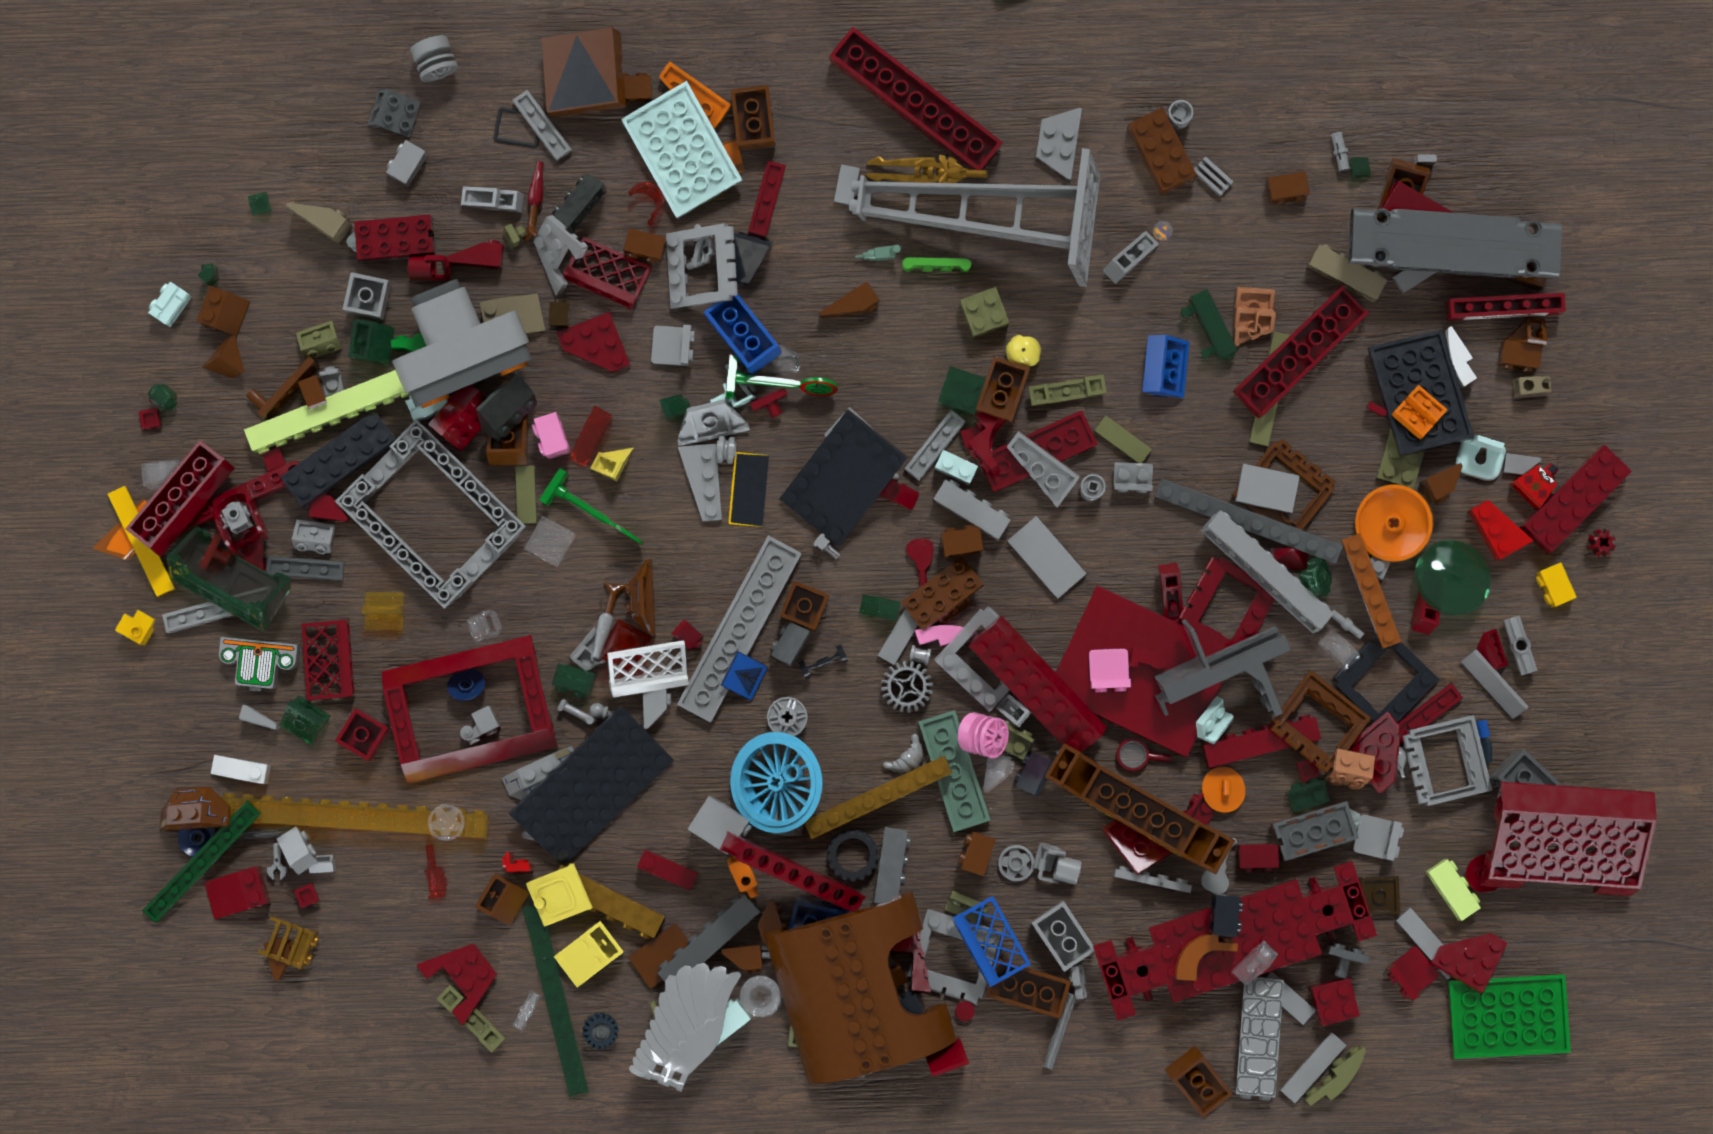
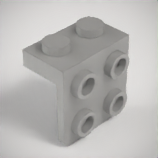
[651,325,695,366]
[1353,815,1404,861]

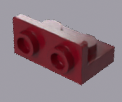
[1183,792,1215,825]

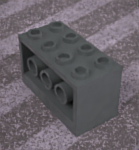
[1489,749,1562,788]

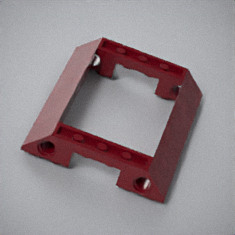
[382,635,558,784]

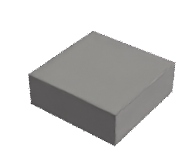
[1414,154,1437,166]

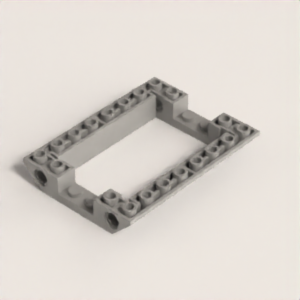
[335,419,526,609]

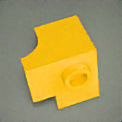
[115,610,156,646]

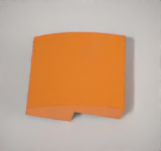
[1391,385,1447,440]

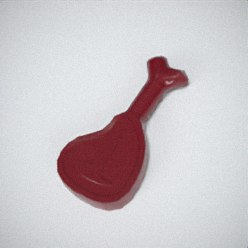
[906,538,934,587]

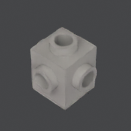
[222,502,254,534]

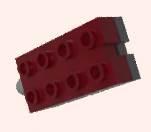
[346,214,436,263]

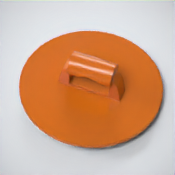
[1202,767,1245,813]

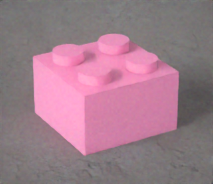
[532,412,571,460]

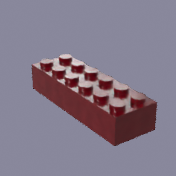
[125,440,235,557]
[1519,444,1632,554]

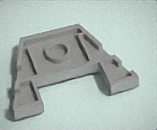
[534,215,588,296]

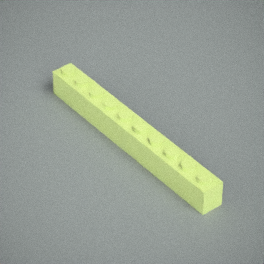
[244,370,410,454]

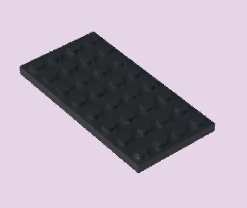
[509,706,674,866]

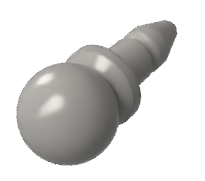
[589,703,614,720]

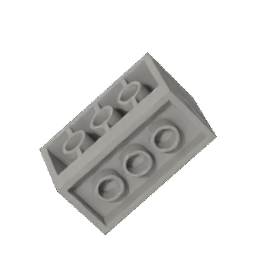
[688,796,752,855]

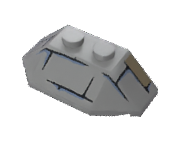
[502,746,574,800]

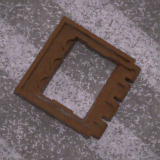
[1232,438,1336,530]
[1270,670,1371,773]

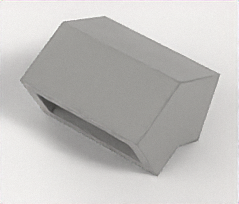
[309,855,336,873]

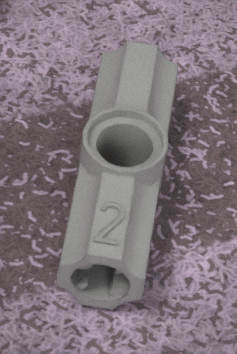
[1503,615,1537,676]

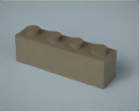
[1306,244,1387,303]

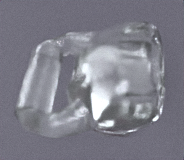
[467,610,503,642]

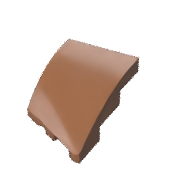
[1233,287,1276,346]

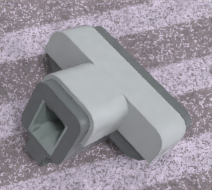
[392,279,532,409]

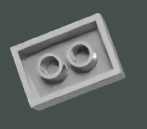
[1031,901,1094,972]

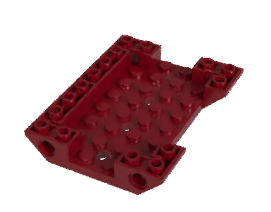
[1480,781,1657,896]

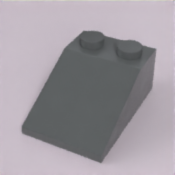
[770,622,810,667]

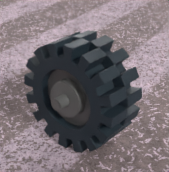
[582,1012,619,1050]

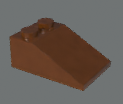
[1377,157,1430,219]
[976,356,1030,422]
[486,413,528,465]
[1165,1046,1233,1118]

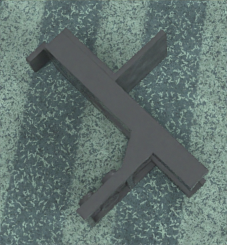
[1154,619,1291,716]

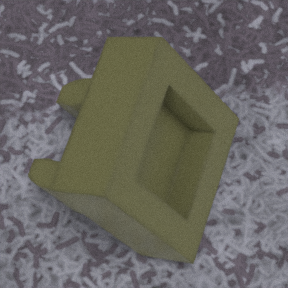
[503,224,526,249]

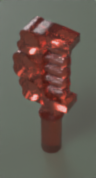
[424,844,448,899]

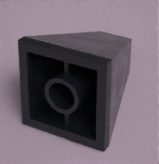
[733,231,773,286]

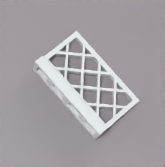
[607,640,689,698]

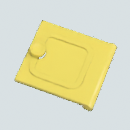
[526,863,593,927]

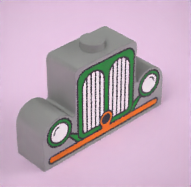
[219,637,301,692]

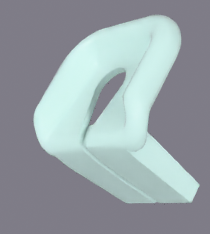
[1456,435,1506,481]

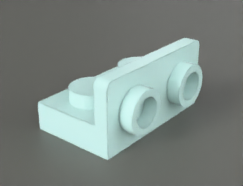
[1196,696,1234,744]

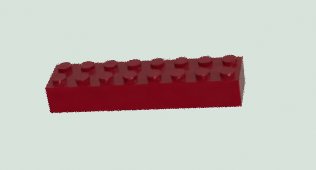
[969,615,1106,752]

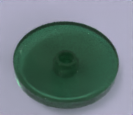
[1415,540,1491,615]

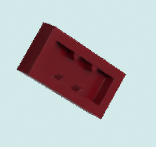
[750,387,788,418]

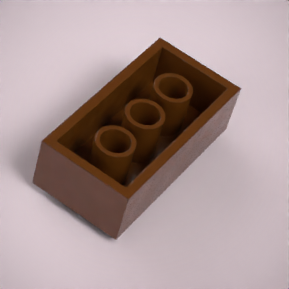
[1127,107,1197,196]
[985,959,1071,1019]

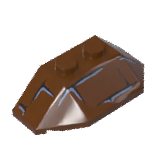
[626,559,656,637]
[159,787,231,831]

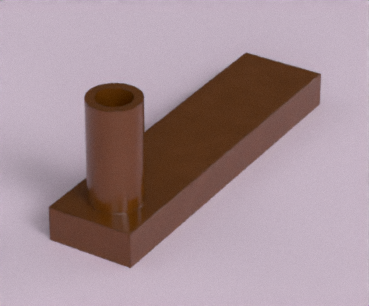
[246,356,320,421]

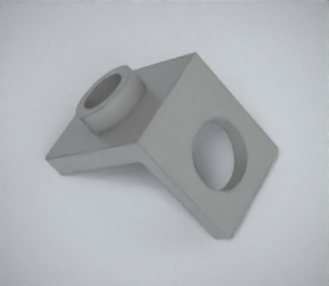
[1033,842,1066,872]

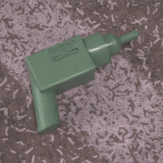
[855,245,901,261]

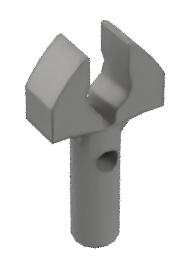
[267,843,288,880]

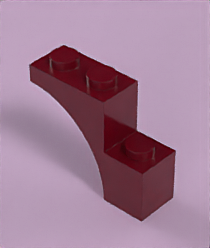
[968,411,1007,476]

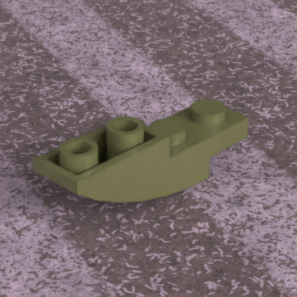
[1304,1045,1366,1106]

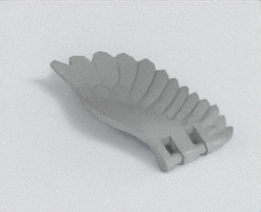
[629,963,741,1092]

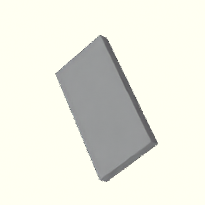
[1007,516,1086,599]

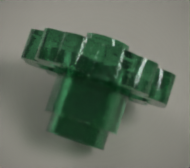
[1298,557,1332,596]

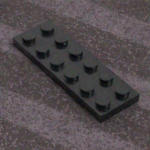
[280,411,396,508]

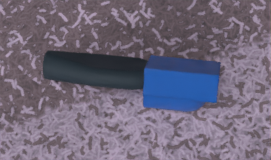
[1476,720,1492,763]

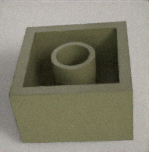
[959,287,1009,339]

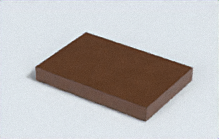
[628,923,689,989]

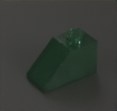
[659,394,691,422]
[859,595,901,622]

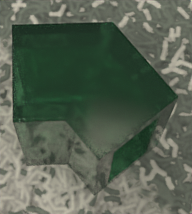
[198,263,219,286]

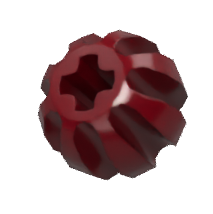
[1587,529,1616,557]

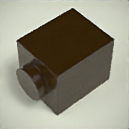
[549,299,570,328]

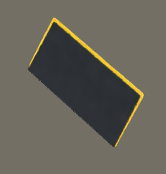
[729,452,769,527]

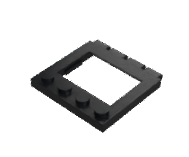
[1333,633,1439,723]

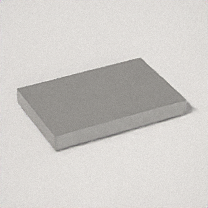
[1235,464,1300,514]

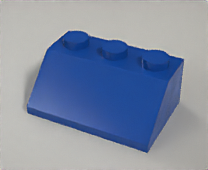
[1142,335,1190,398]

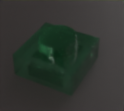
[248,192,272,216]

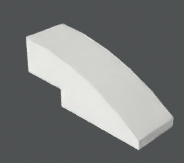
[1445,326,1477,389]

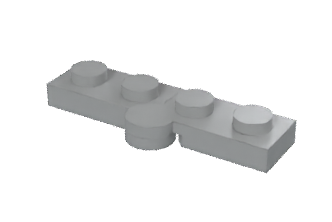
[1113,866,1192,893]

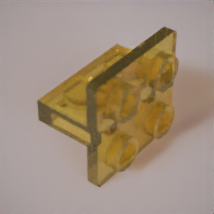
[362,592,404,630]

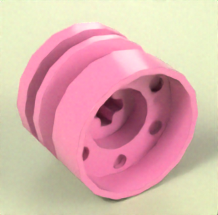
[958,712,1009,758]

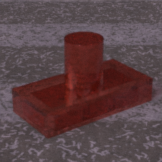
[198,531,231,570]

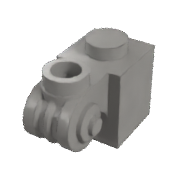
[460,706,501,745]

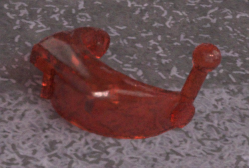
[628,182,666,225]

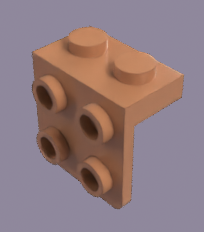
[1325,749,1375,790]

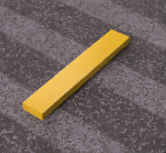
[108,486,175,597]

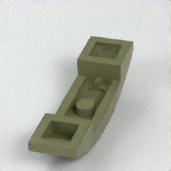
[1028,374,1107,406]
[437,985,506,1053]

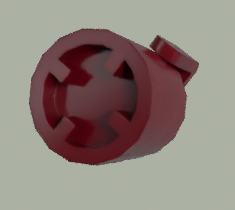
[408,255,451,281]

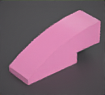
[915,625,977,647]

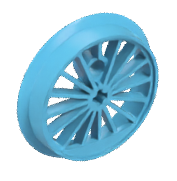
[730,732,823,833]

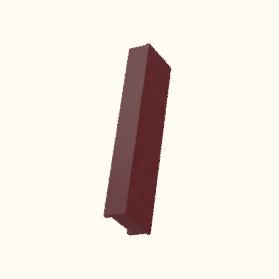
[1232,285,1369,419]
[720,831,866,912]

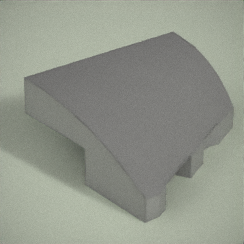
[570,627,623,671]

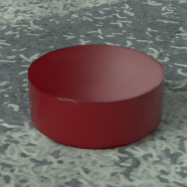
[955,1001,975,1021]

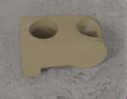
[1512,376,1552,397]

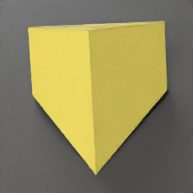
[590,448,633,481]

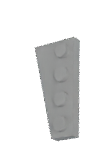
[1007,431,1080,508]
[678,444,722,522]

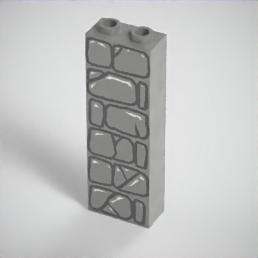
[1236,976,1284,1101]

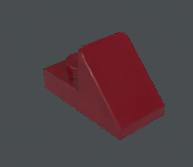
[879,480,920,511]

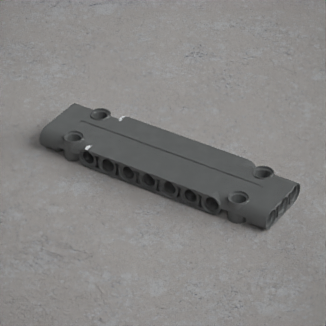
[1348,208,1562,278]

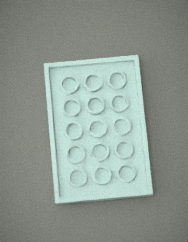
[621,81,743,219]

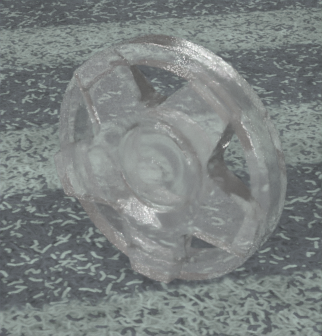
[428,804,465,841]

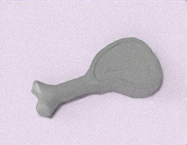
[1201,838,1237,894]

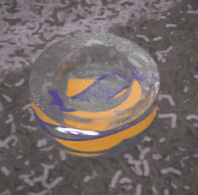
[1153,221,1173,241]

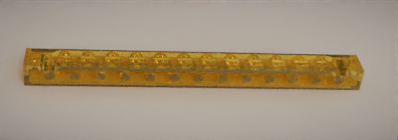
[220,793,490,838]

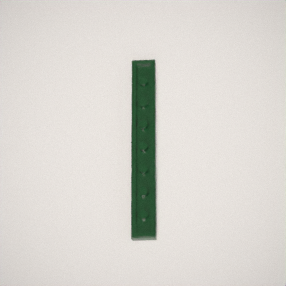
[142,800,262,924]

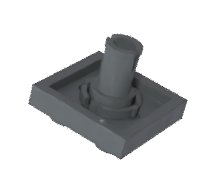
[1323,942,1369,978]

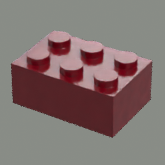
[428,385,487,452]

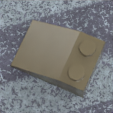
[286,203,352,244]
[480,294,546,335]

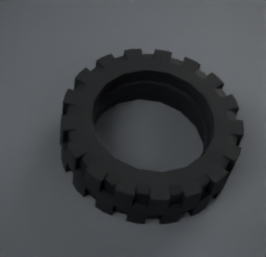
[827,830,879,881]

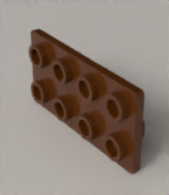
[901,557,984,631]

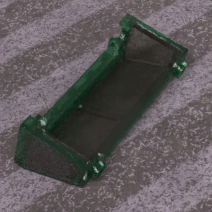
[167,526,291,632]

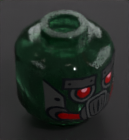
[148,384,177,412]

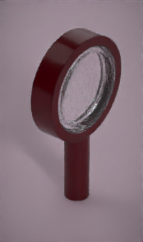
[1116,738,1171,771]

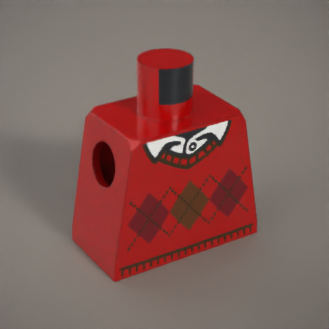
[1510,463,1558,510]

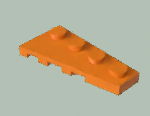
[659,61,732,130]

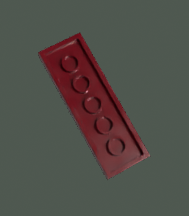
[977,410,1098,493]

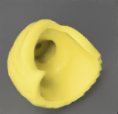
[1006,335,1041,368]

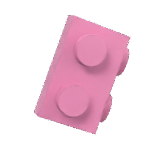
[1089,649,1131,692]

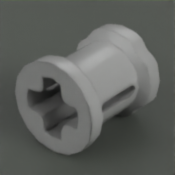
[909,645,931,666]

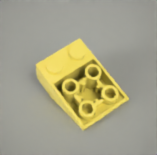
[554,921,623,987]

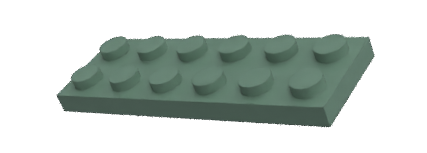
[918,710,990,832]

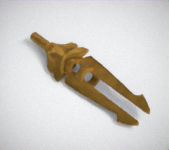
[866,155,988,183]

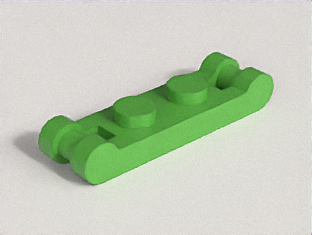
[902,257,971,273]

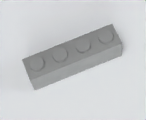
[933,479,1010,541]

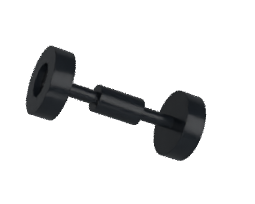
[799,644,848,680]

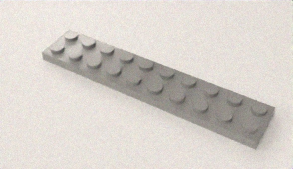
[677,535,802,723]

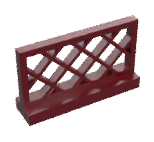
[563,236,652,310]
[301,619,355,700]

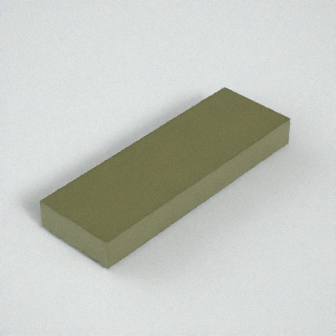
[1094,415,1152,463]
[515,465,537,524]

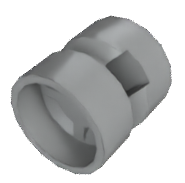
[1167,100,1193,130]
[1079,474,1106,501]

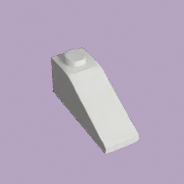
[211,755,272,784]

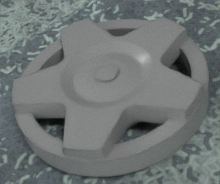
[998,845,1034,881]

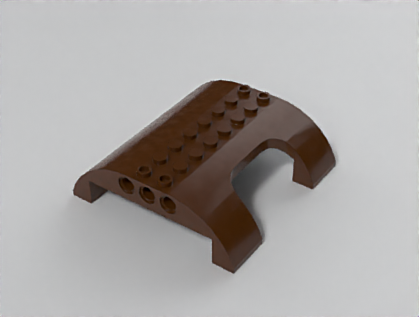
[763,891,957,1083]

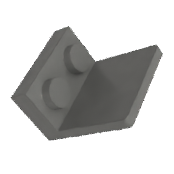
[367,89,420,137]

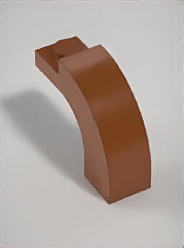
[1175,933,1238,981]

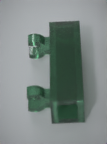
[1180,289,1237,362]

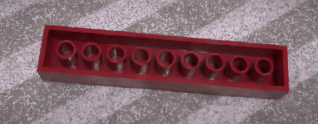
[829,27,1003,170]

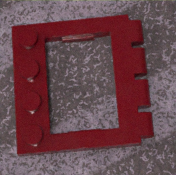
[1178,557,1275,647]

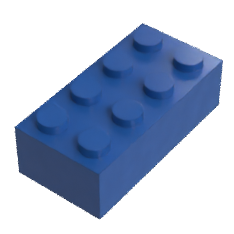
[704,295,782,375]

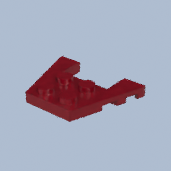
[416,943,498,1025]

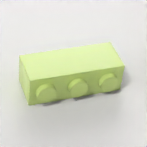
[1426,859,1481,921]

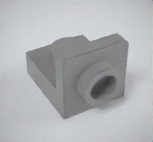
[319,366,344,397]

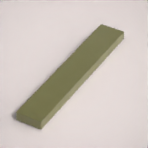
[1249,331,1290,447]

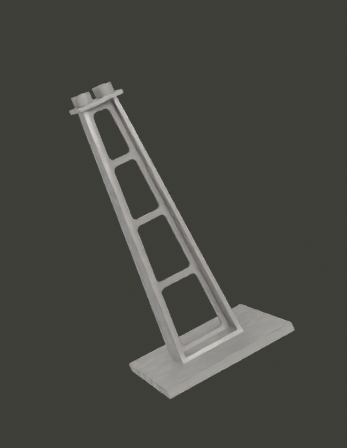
[849,148,1100,287]

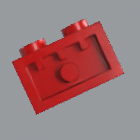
[502,852,534,873]

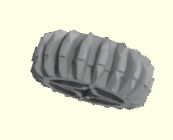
[881,661,933,713]

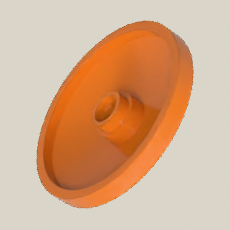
[1355,485,1434,562]

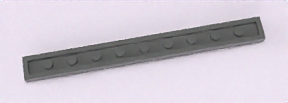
[1155,478,1343,563]

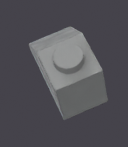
[643,689,671,729]

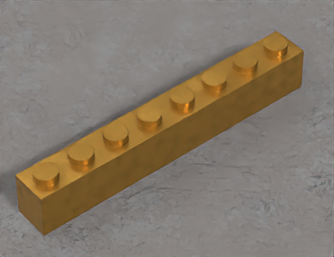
[804,755,953,839]

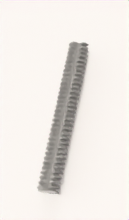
[1042,992,1076,1070]

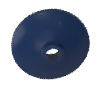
[447,669,485,701]
[178,827,216,857]

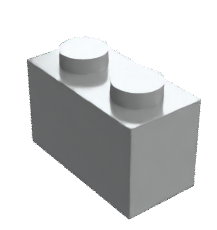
[386,140,428,187]
[277,826,318,875]

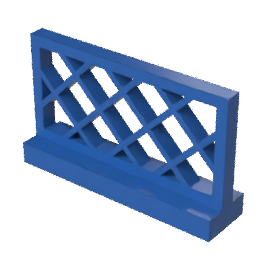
[952,896,1031,988]

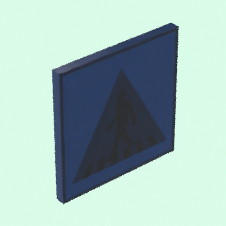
[720,651,768,701]

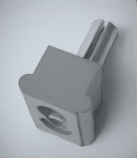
[813,534,840,559]

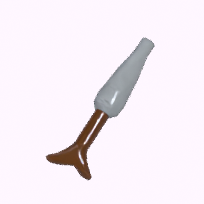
[592,582,626,659]

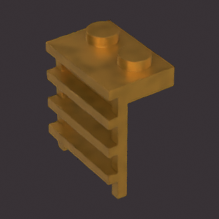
[258,916,320,969]

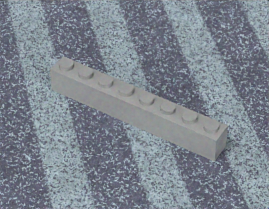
[1201,510,1334,633]

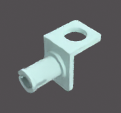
[710,383,756,408]

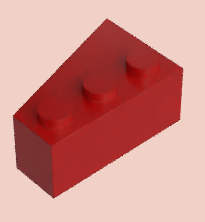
[1467,500,1534,561]

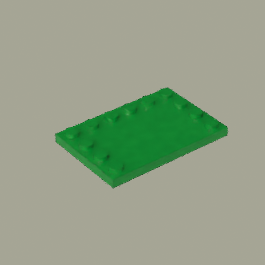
[1448,974,1571,1059]

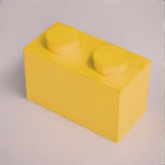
[1536,563,1577,608]

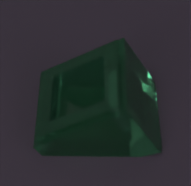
[1349,157,1371,178]

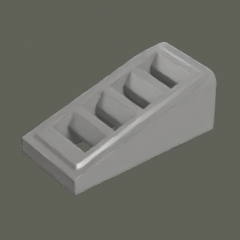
[239,705,280,730]

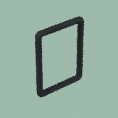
[493,107,539,148]

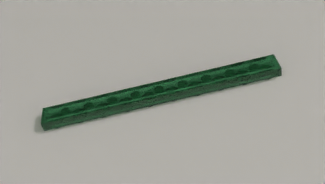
[523,905,589,1097]

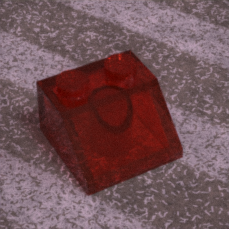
[601,619,651,675]

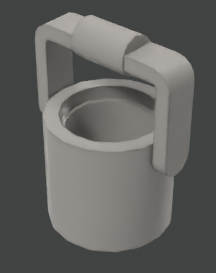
[1037,850,1081,885]

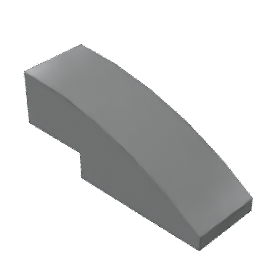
[461,186,524,213]

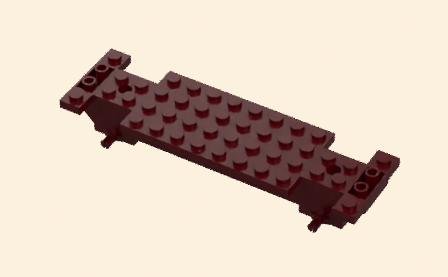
[1093,861,1377,1021]

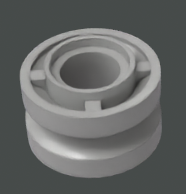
[716,436,737,464]

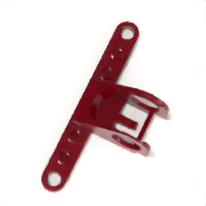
[181,461,299,555]

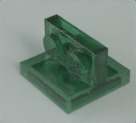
[280,695,331,746]

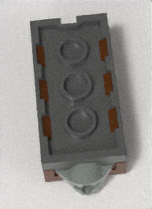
[1270,801,1362,861]

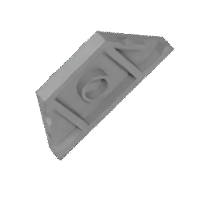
[1036,108,1082,181]
[677,399,750,447]

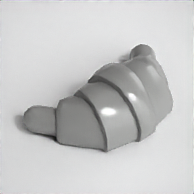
[686,224,716,270]
[883,734,924,774]

